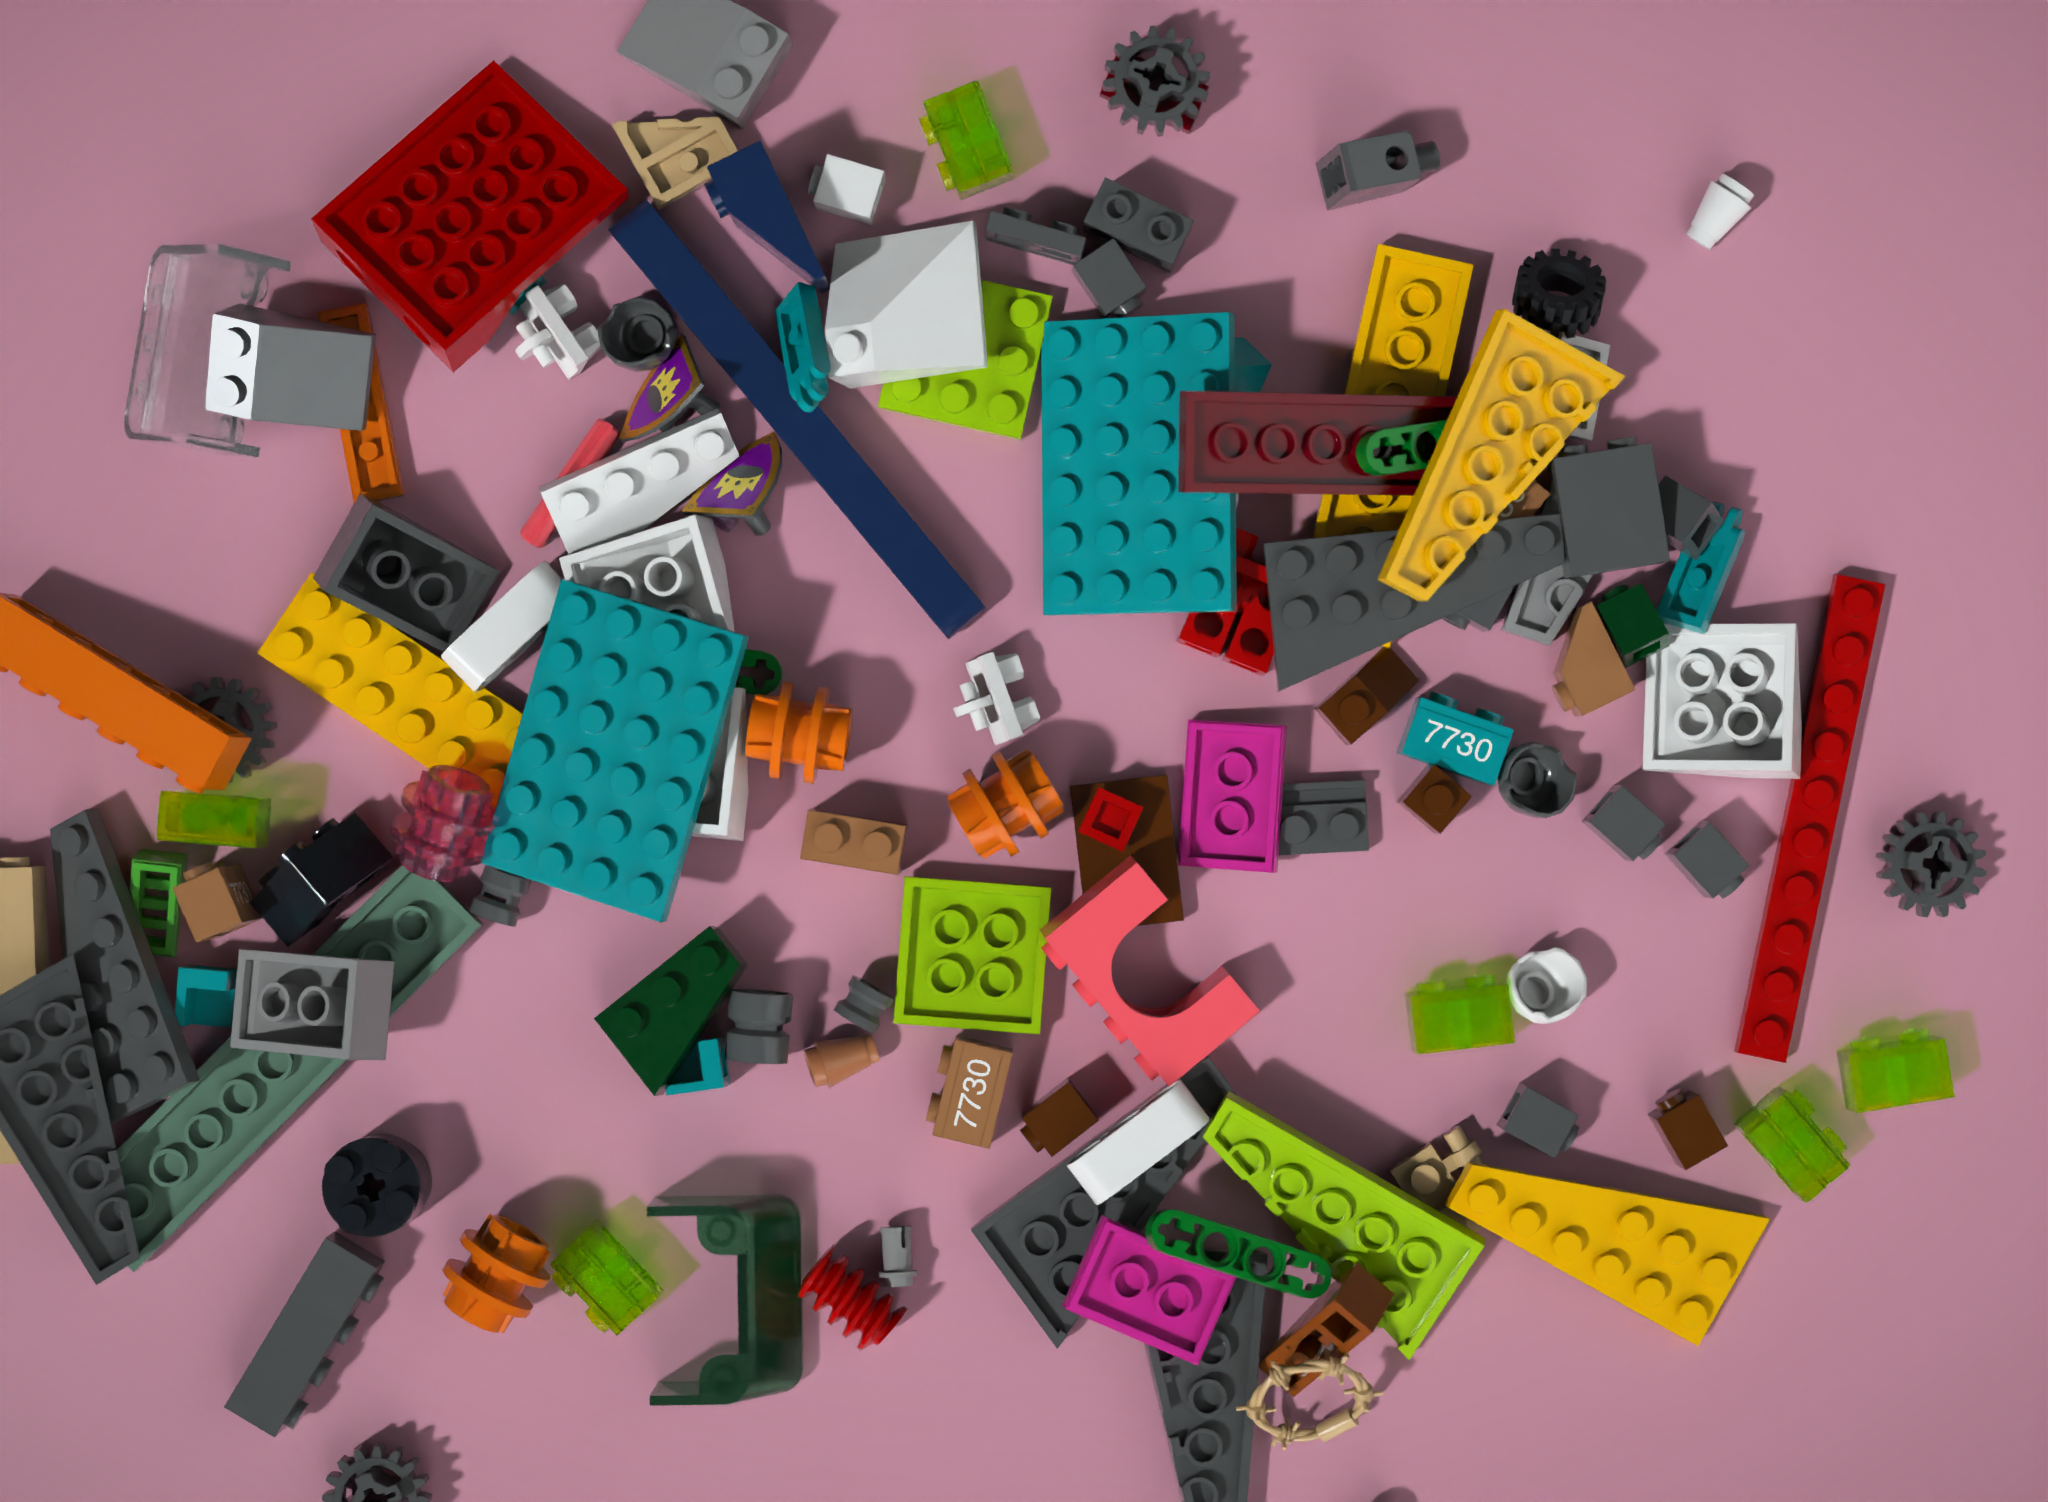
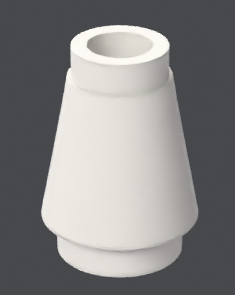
[1686,173,1754,250]

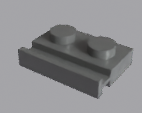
[985,207,1086,265]
[1279,780,1369,855]

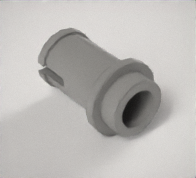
[878,1226,917,1287]

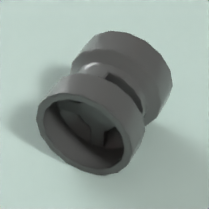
[469,865,532,927]

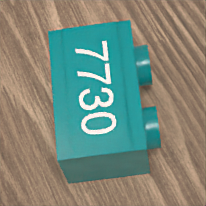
[1396,692,1514,786]

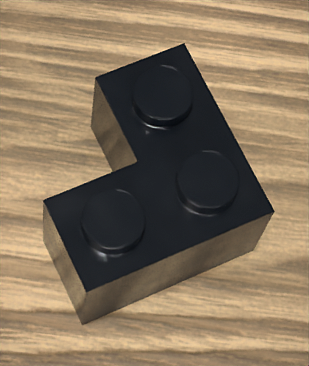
[250,813,393,947]

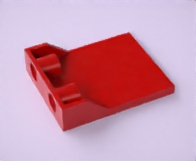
[311,60,629,373]

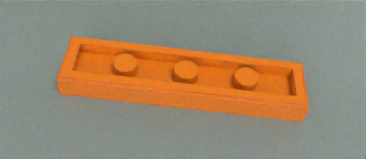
[317,303,405,503]

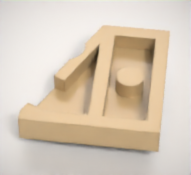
[612,117,738,210]

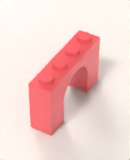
[1040,855,1260,1087]

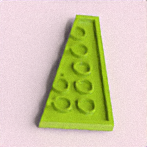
[1203,1091,1485,1360]

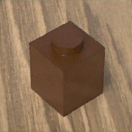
[1396,764,1472,834]
[1020,1078,1099,1157]
[1648,1089,1728,1171]

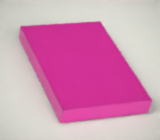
[1178,719,1287,873]
[1062,1215,1236,1366]

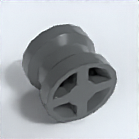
[834,975,895,1033]

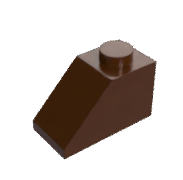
[1314,647,1419,745]

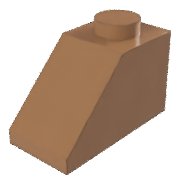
[1552,602,1635,717]

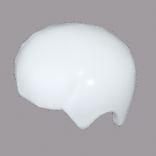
[1506,947,1587,1024]

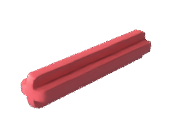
[520,418,620,548]

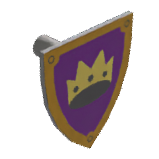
[619,333,720,442]
[682,432,782,536]

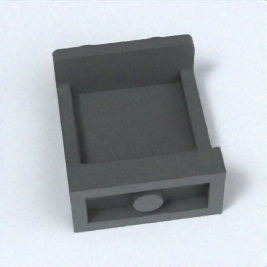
[1547,437,1670,579]

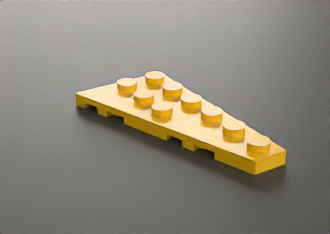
[1377,309,1626,601]
[1444,1161,1770,1346]

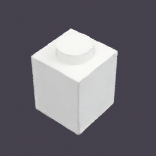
[808,154,886,225]

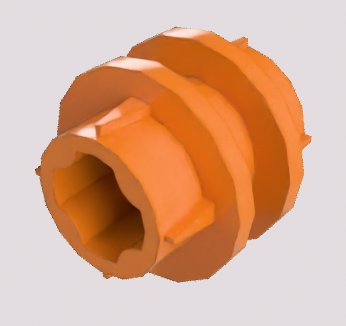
[745,682,853,784]
[947,749,1064,859]
[442,1214,551,1333]

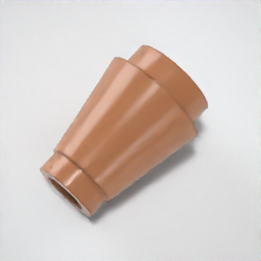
[804,1034,880,1088]

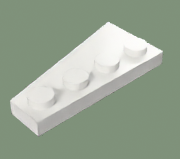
[538,408,740,555]

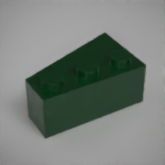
[594,926,748,1096]

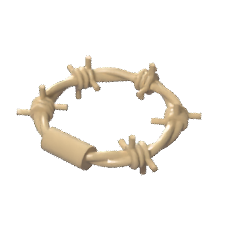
[1236,1349,1383,1450]

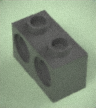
[1083,177,1194,273]

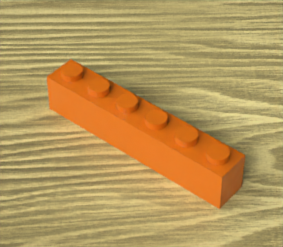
[0,593,252,794]

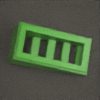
[130,849,188,958]

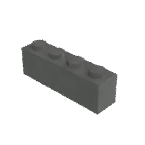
[224,1231,385,1438]

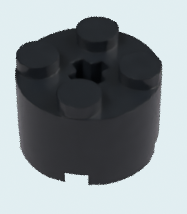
[322,1134,432,1237]

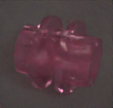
[390,765,499,882]

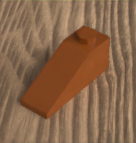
[1258,1262,1395,1397]

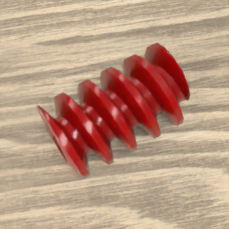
[797,1244,907,1351]

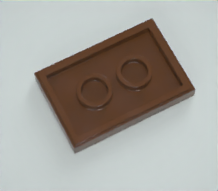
[1070,775,1184,926]

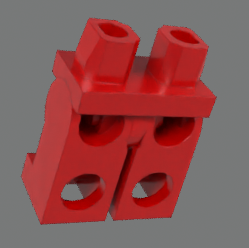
[1176,528,1274,677]

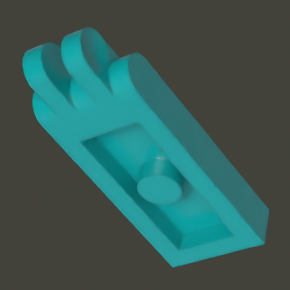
[774,282,831,413]
[1657,501,1745,635]

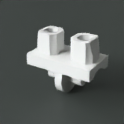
[515,284,601,380]
[953,652,1040,745]

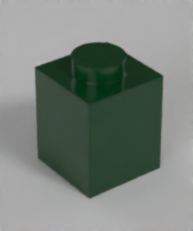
[1597,583,1669,668]

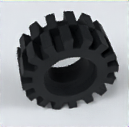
[1512,249,1606,338]

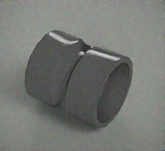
[724,989,793,1064]

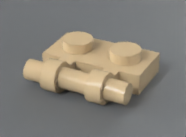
[1389,1125,1484,1232]

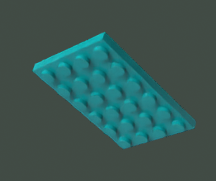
[1041,312,1237,616]
[480,579,749,922]

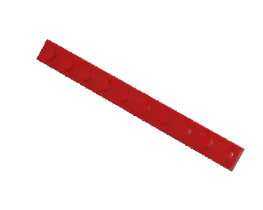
[1734,574,1886,1063]

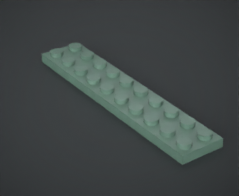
[117,855,484,1272]

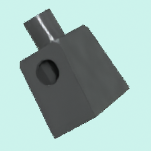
[1316,131,1440,211]

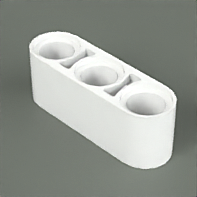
[441,561,563,693]
[1066,1079,1210,1205]

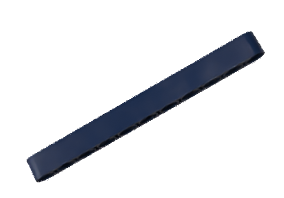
[608,199,986,639]

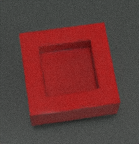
[1078,787,1143,852]

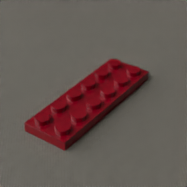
[1178,391,1457,496]

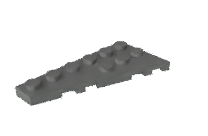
[50,809,200,1125]
[971,1055,1236,1349]
[1144,1247,1268,1502]

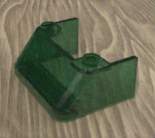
[647,1195,804,1406]

